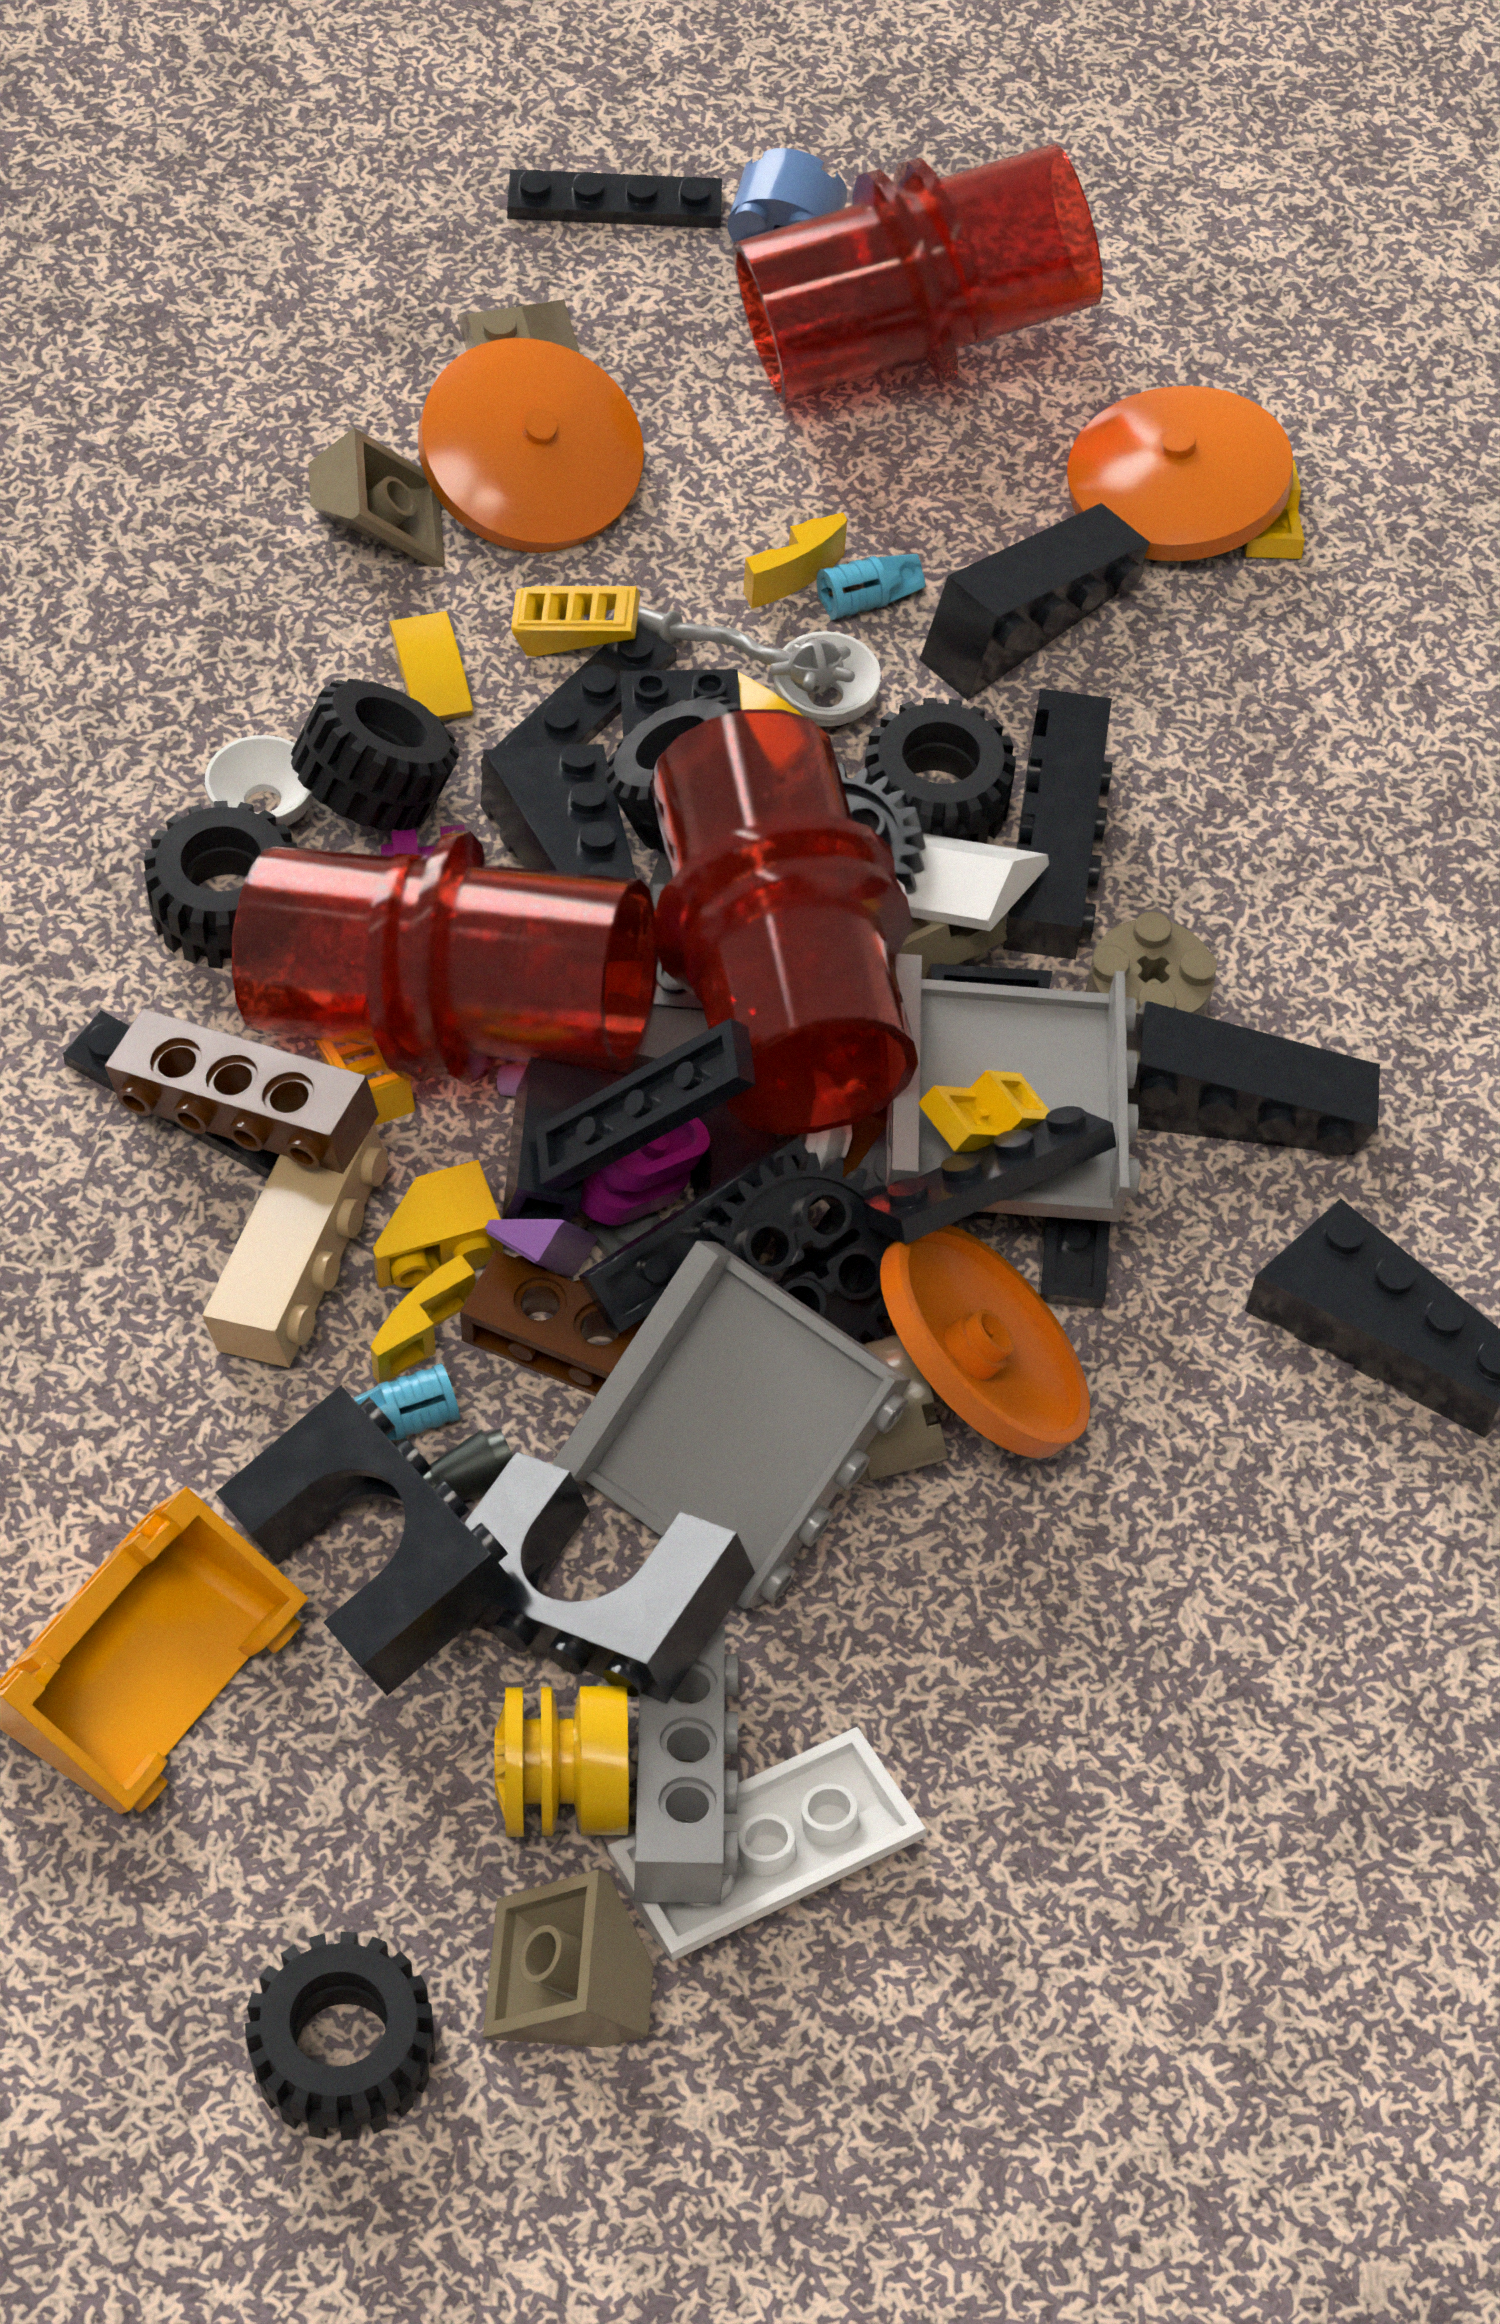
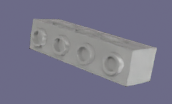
[634,1626,738,1904]

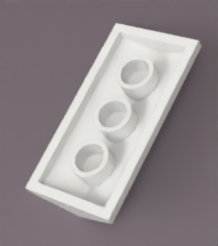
[836,833,1049,931]
[607,1727,927,1961]

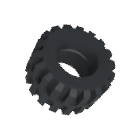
[291,679,459,832]
[605,695,775,854]
[864,698,1016,844]
[144,801,304,969]
[245,1931,436,2141]

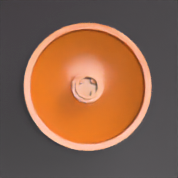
[418,338,644,553]
[1067,386,1293,561]
[880,1225,1090,1458]

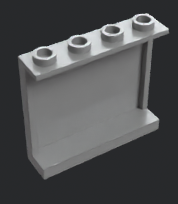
[885,953,1140,1222]
[552,1241,911,1609]

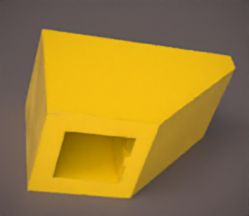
[373,1160,503,1288]

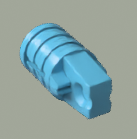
[817,554,926,620]
[353,1363,460,1441]

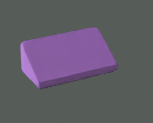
[485,1219,597,1278]

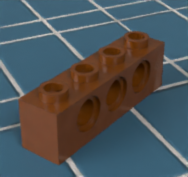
[105,1008,379,1174]
[460,1250,649,1397]

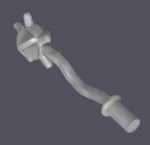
[637,606,855,694]

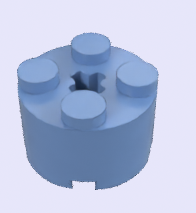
[727,148,848,276]

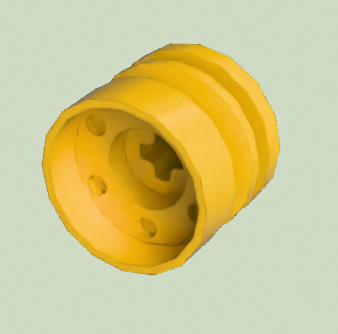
[494,1686,629,1837]

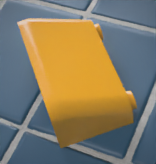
[0,1486,309,1814]

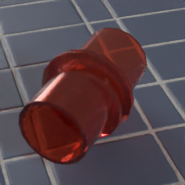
[733,143,1103,404]
[649,709,919,1134]
[231,830,658,1085]

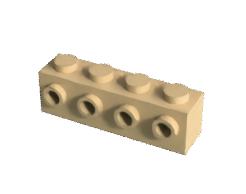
[202,1123,388,1368]

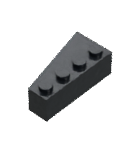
[919,503,1150,701]
[1003,689,1113,960]
[480,744,643,963]
[1126,1000,1380,1156]
[1245,1198,1500,1438]

